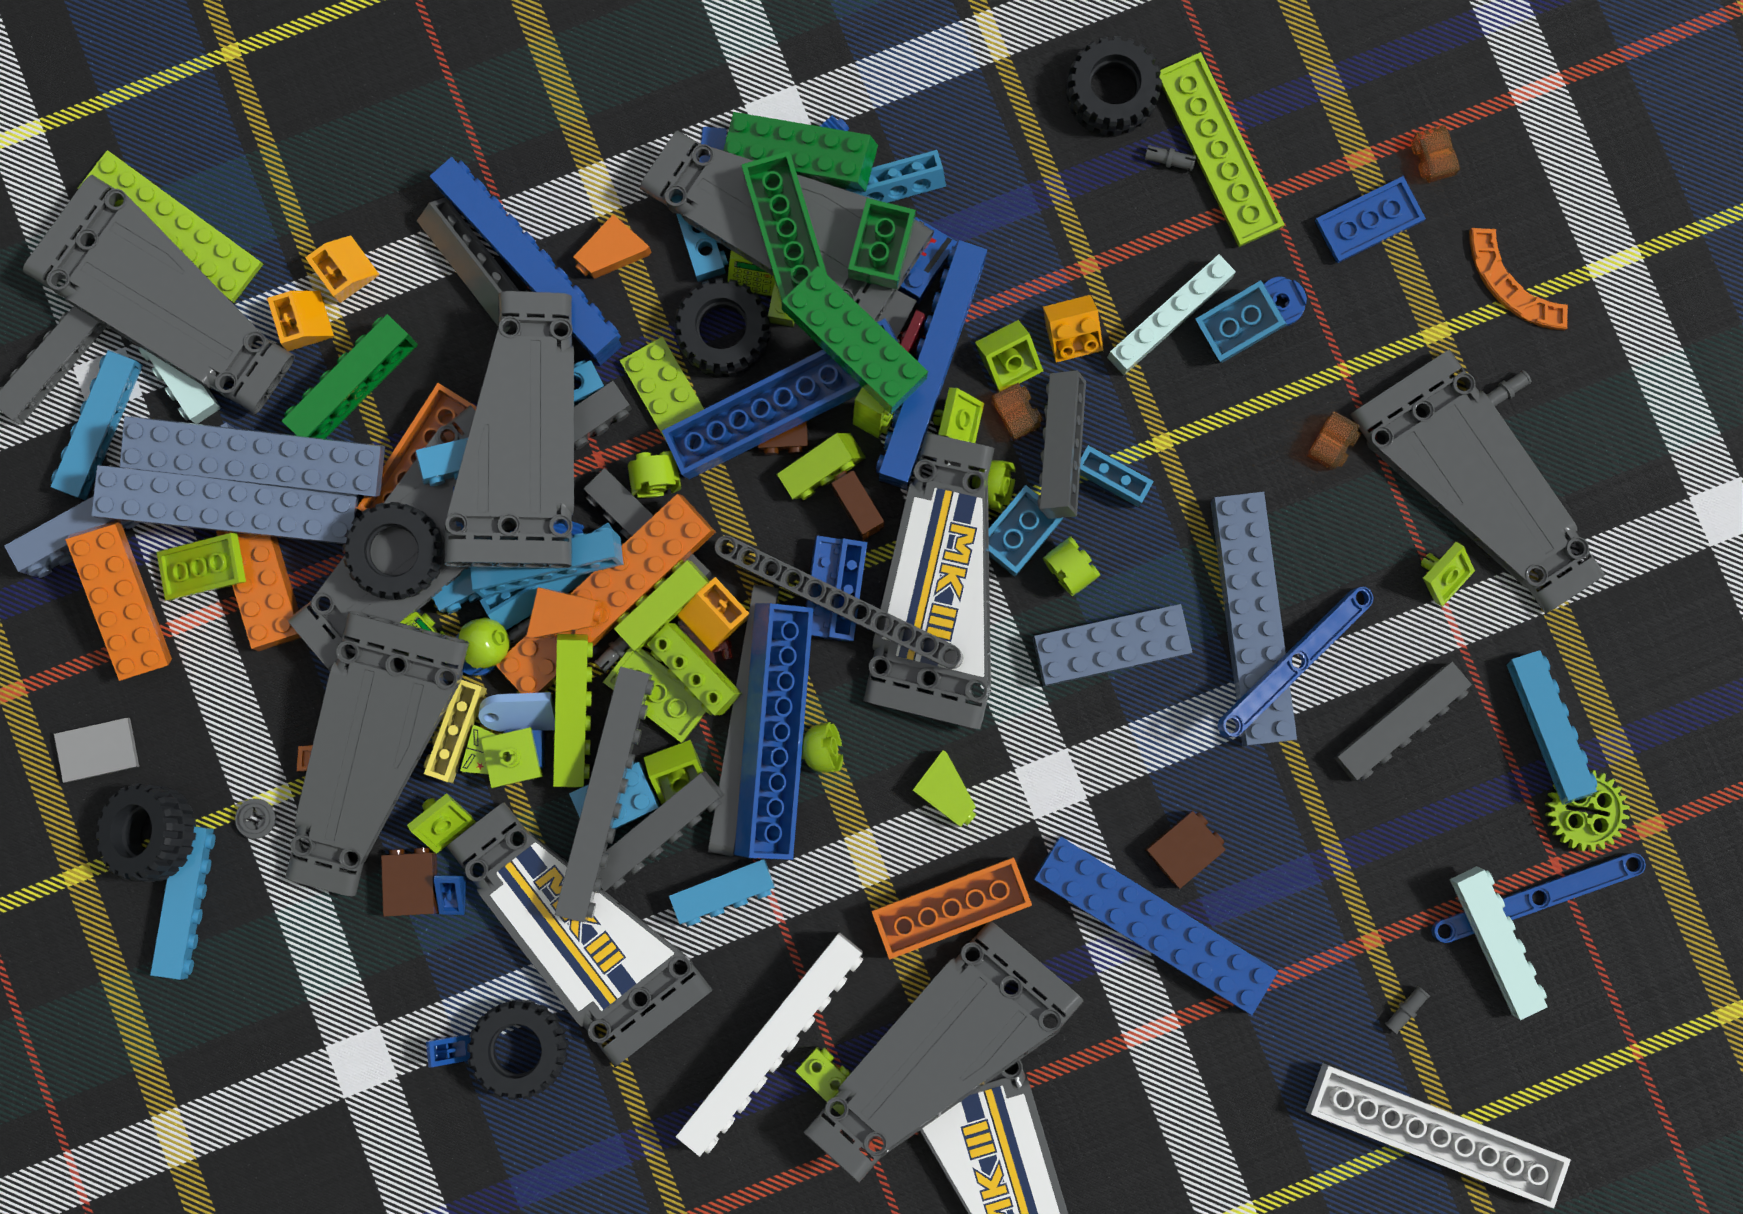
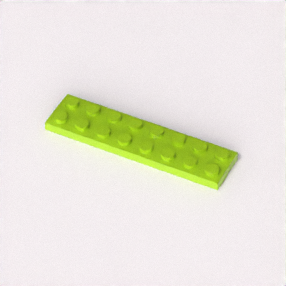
[1159,52,1285,247]
[77,150,264,303]

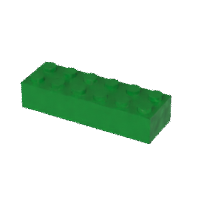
[723,112,878,192]
[741,151,827,313]
[781,266,928,414]
[282,314,418,439]

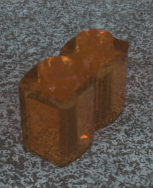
[1411,125,1460,183]
[991,383,1043,442]
[1307,411,1360,470]

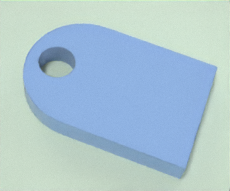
[478,692,555,732]

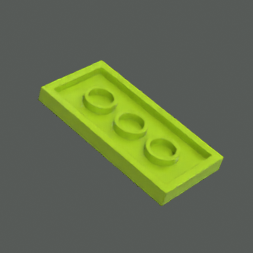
[620,336,704,444]
[157,533,246,601]
[603,647,706,743]

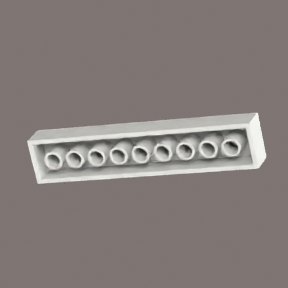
[676,932,863,1157]
[1306,1063,1571,1208]

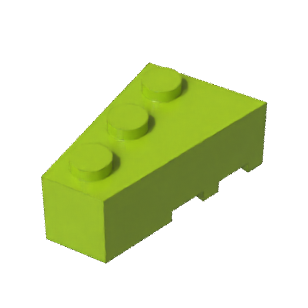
[777,433,866,500]

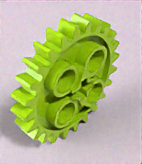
[1545,770,1630,852]

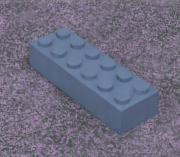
[1033,604,1192,687]

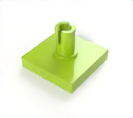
[933,387,984,443]
[1421,542,1475,607]
[481,727,542,788]
[407,793,475,854]

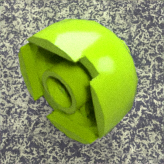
[972,460,1015,511]
[459,618,509,669]
[801,722,843,773]

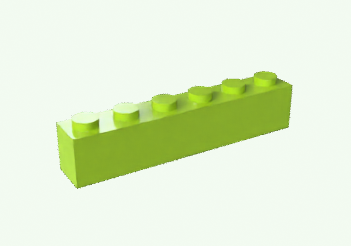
[553,634,593,787]

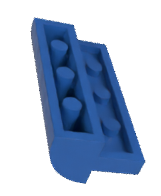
[805,536,867,641]

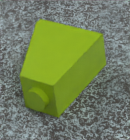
[912,750,976,827]

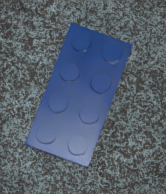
[1315,176,1426,263]

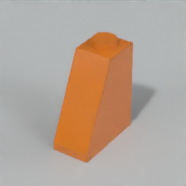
[573,214,652,279]
[526,587,603,638]

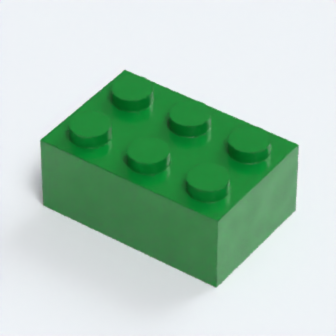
[848,198,916,290]

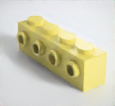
[424,680,487,783]

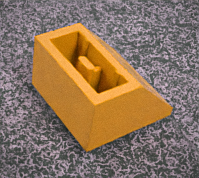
[305,235,380,303]
[267,291,334,351]
[1043,295,1103,363]
[677,577,749,652]

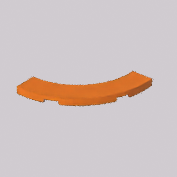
[1469,228,1568,331]

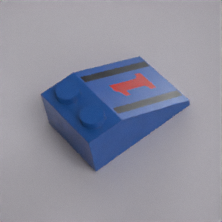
[898,217,957,304]

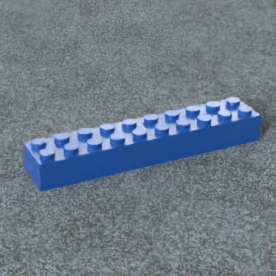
[430,157,622,366]
[876,240,987,490]
[662,318,898,479]
[734,603,814,860]
[1033,836,1278,1015]

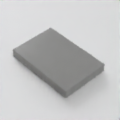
[54,718,139,783]

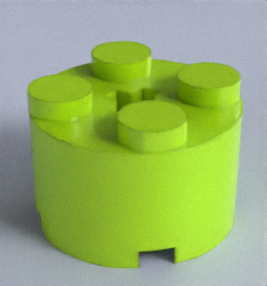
[628,451,681,498]
[1043,536,1101,596]

